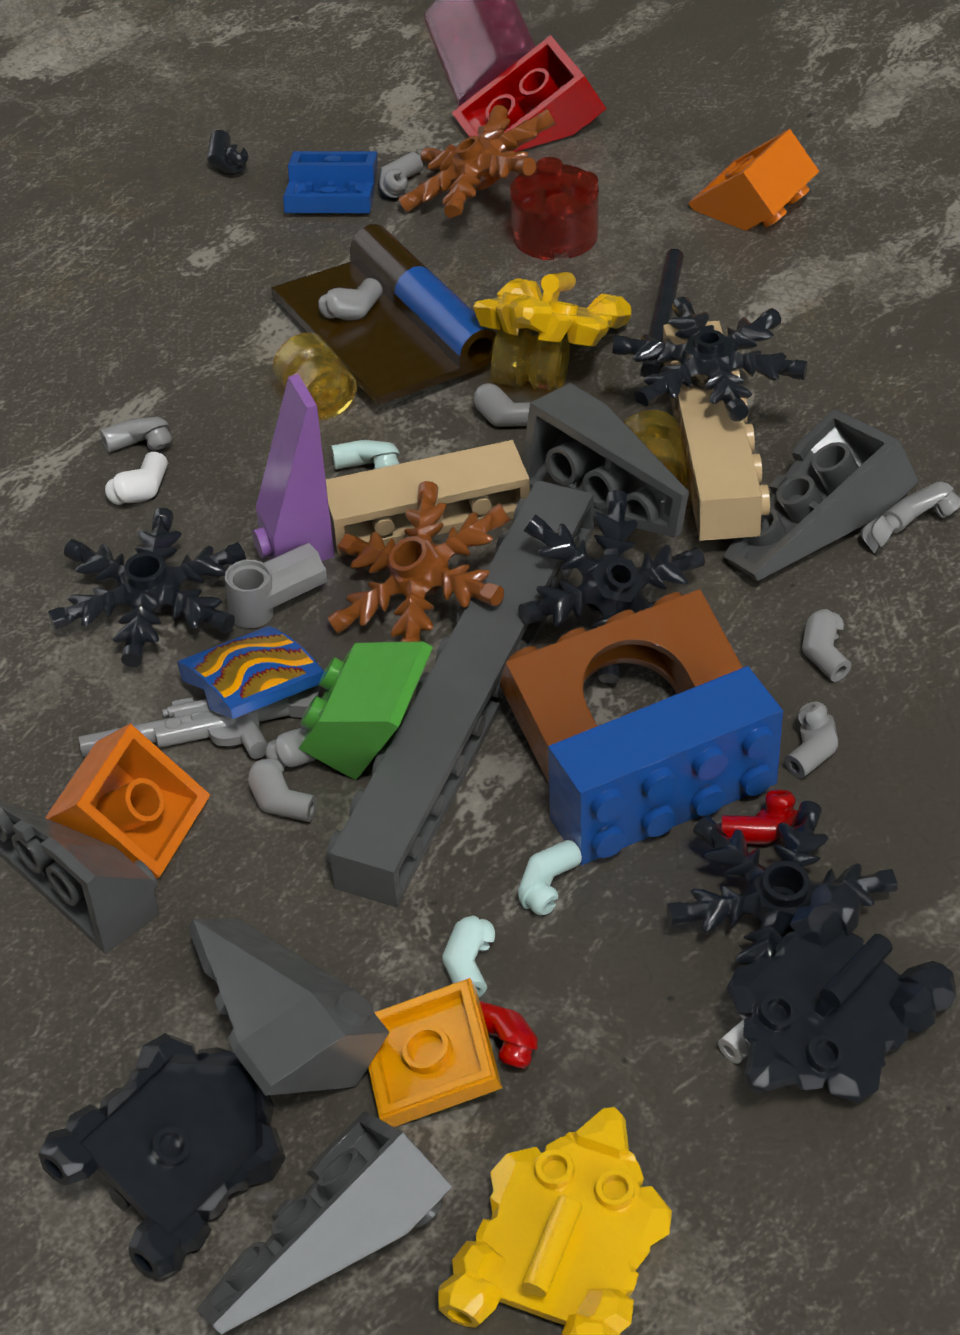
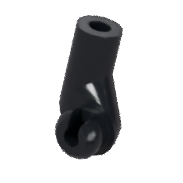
[207,130,249,175]

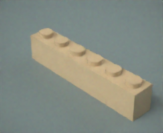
[663,321,770,541]

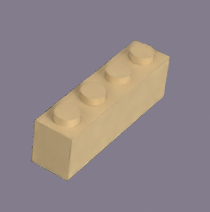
[326,440,530,557]

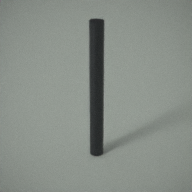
[641,248,684,377]

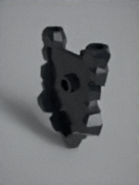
[726,882,956,1103]
[38,1033,286,1280]

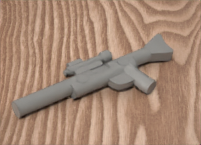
[79,685,324,759]

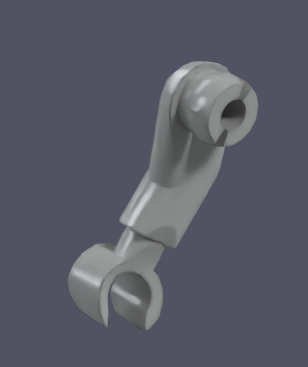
[861,481,960,554]

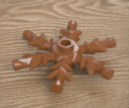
[398,105,556,218]
[327,481,511,642]

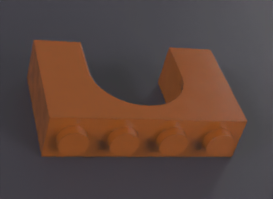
[500,589,743,784]

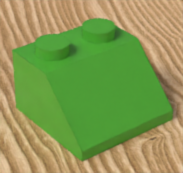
[299,642,433,780]

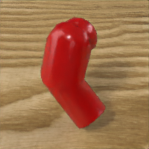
[721,789,797,845]
[480,1001,538,1069]

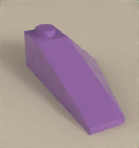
[252,374,335,561]

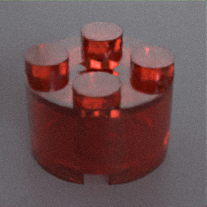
[510,157,599,260]

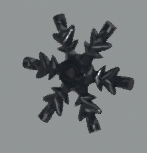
[612,297,808,421]
[518,490,705,683]
[48,508,246,667]
[667,801,898,964]

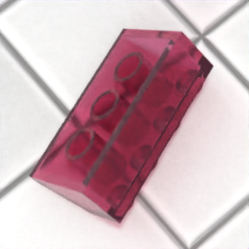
[424,0,536,106]

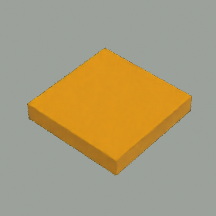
[368,978,502,1127]

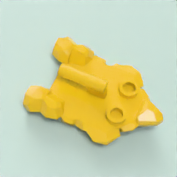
[473,272,631,346]
[438,1107,672,1335]

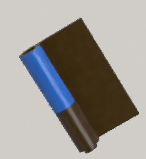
[271,224,500,405]

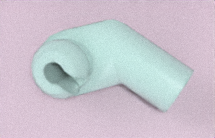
[331,440,400,470]
[517,840,582,916]
[442,915,495,997]

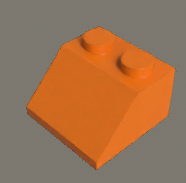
[688,129,820,231]
[45,723,210,879]

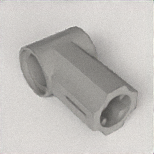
[225,543,327,629]

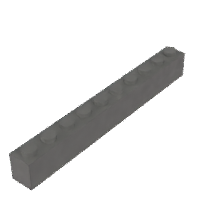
[326,480,594,907]

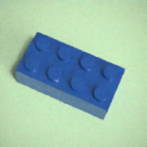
[548,666,783,866]

